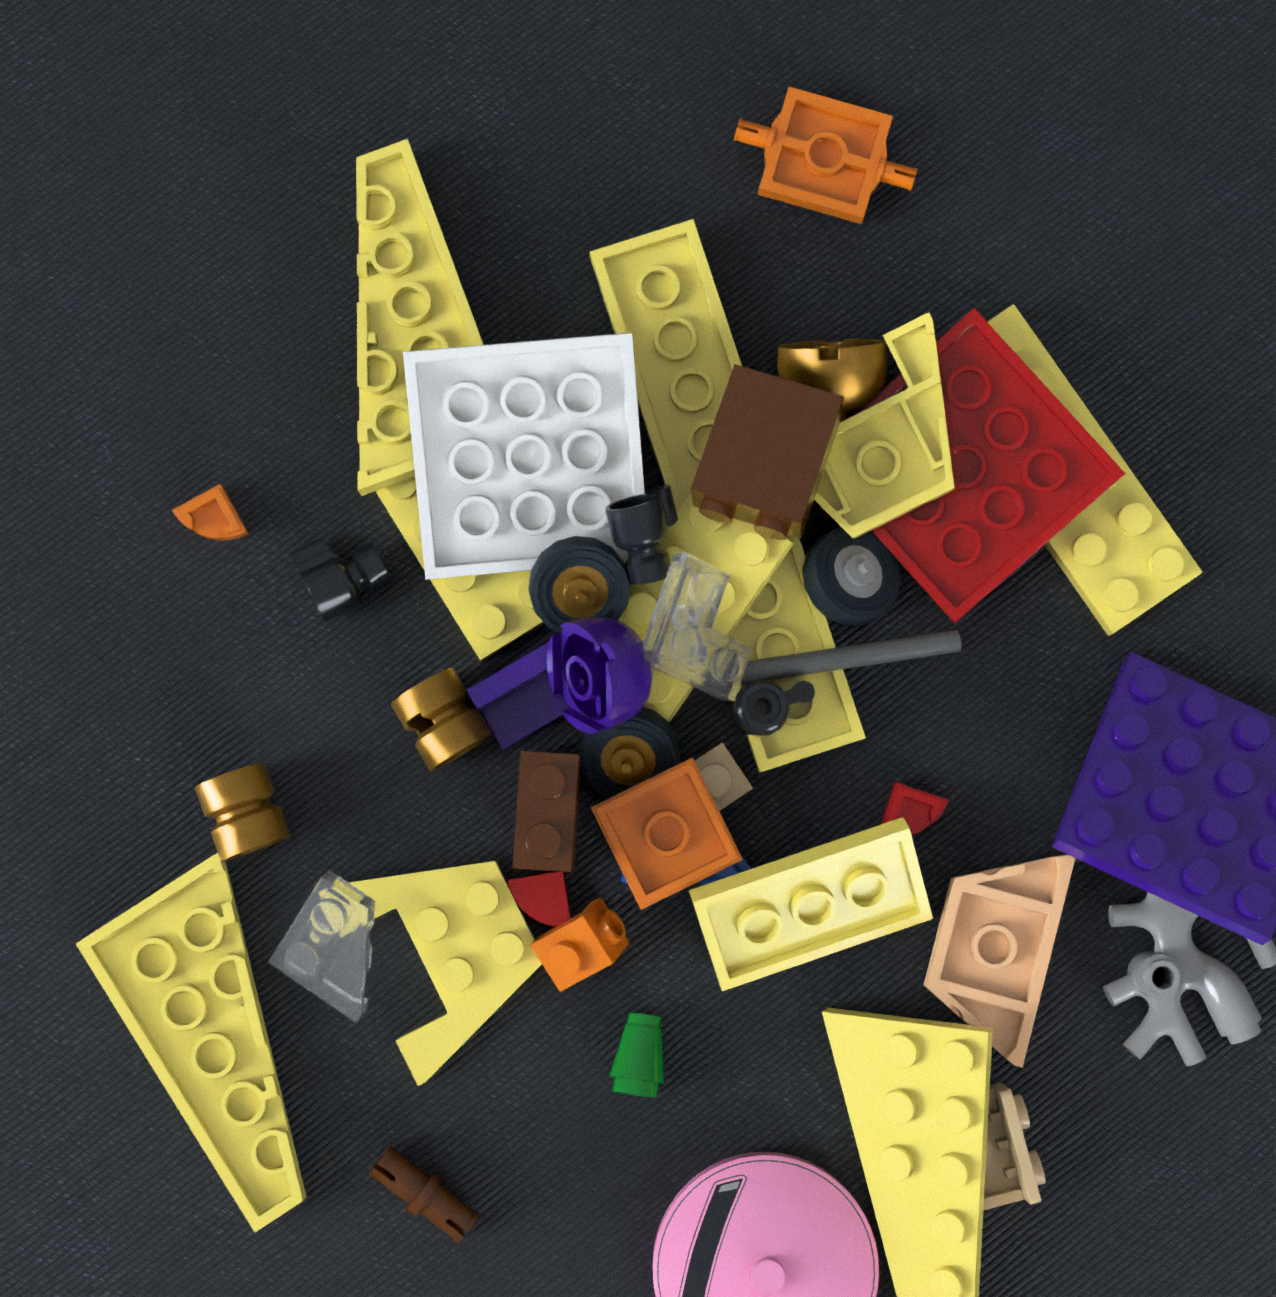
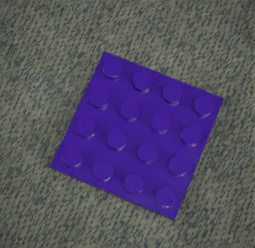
[1051,652,1276,945]

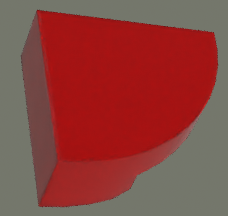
[880,782,949,835]
[508,871,571,926]

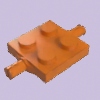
[734,87,918,224]

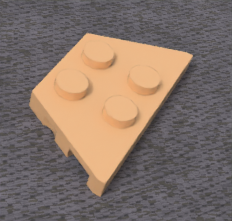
[924,854,1075,1068]

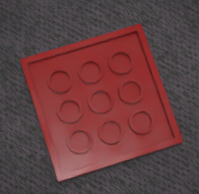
[857,308,1126,623]

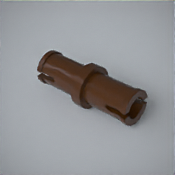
[368,1145,479,1243]

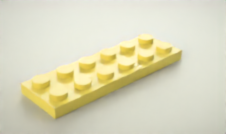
[988,304,1203,636]

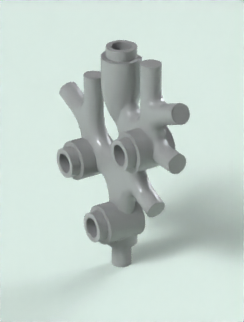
[1103,892,1276,1066]

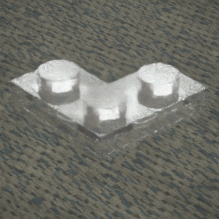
[643,553,752,701]

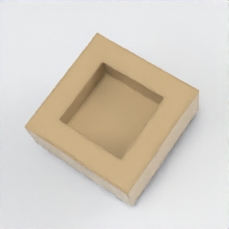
[695,742,753,811]

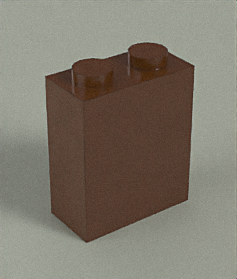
[691,364,844,540]
[513,751,581,872]

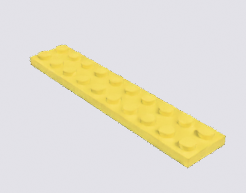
[589,219,866,773]

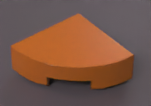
[172,484,249,541]

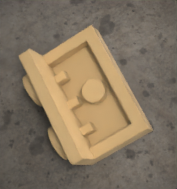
[983,1083,1046,1211]

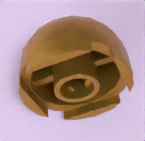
[777,339,888,422]

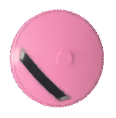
[652,1152,879,1297]

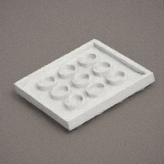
[403,333,645,580]

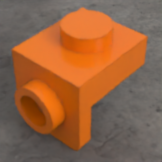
[530,898,629,992]

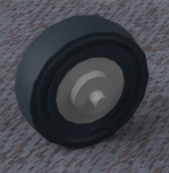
[802,527,901,625]

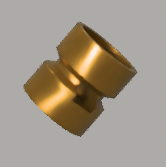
[391,668,493,772]
[194,762,291,862]

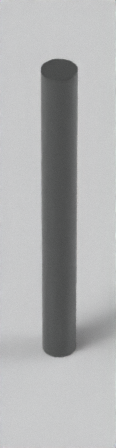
[737,630,961,685]

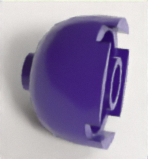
[546,616,654,734]

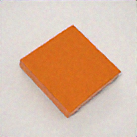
[591,757,743,910]

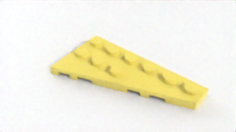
[356,139,484,496]
[76,852,306,1232]
[822,1008,993,1297]

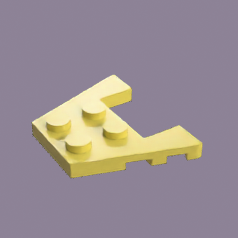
[814,312,955,539]
[321,861,542,1086]

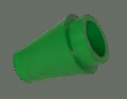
[609,1013,664,1098]

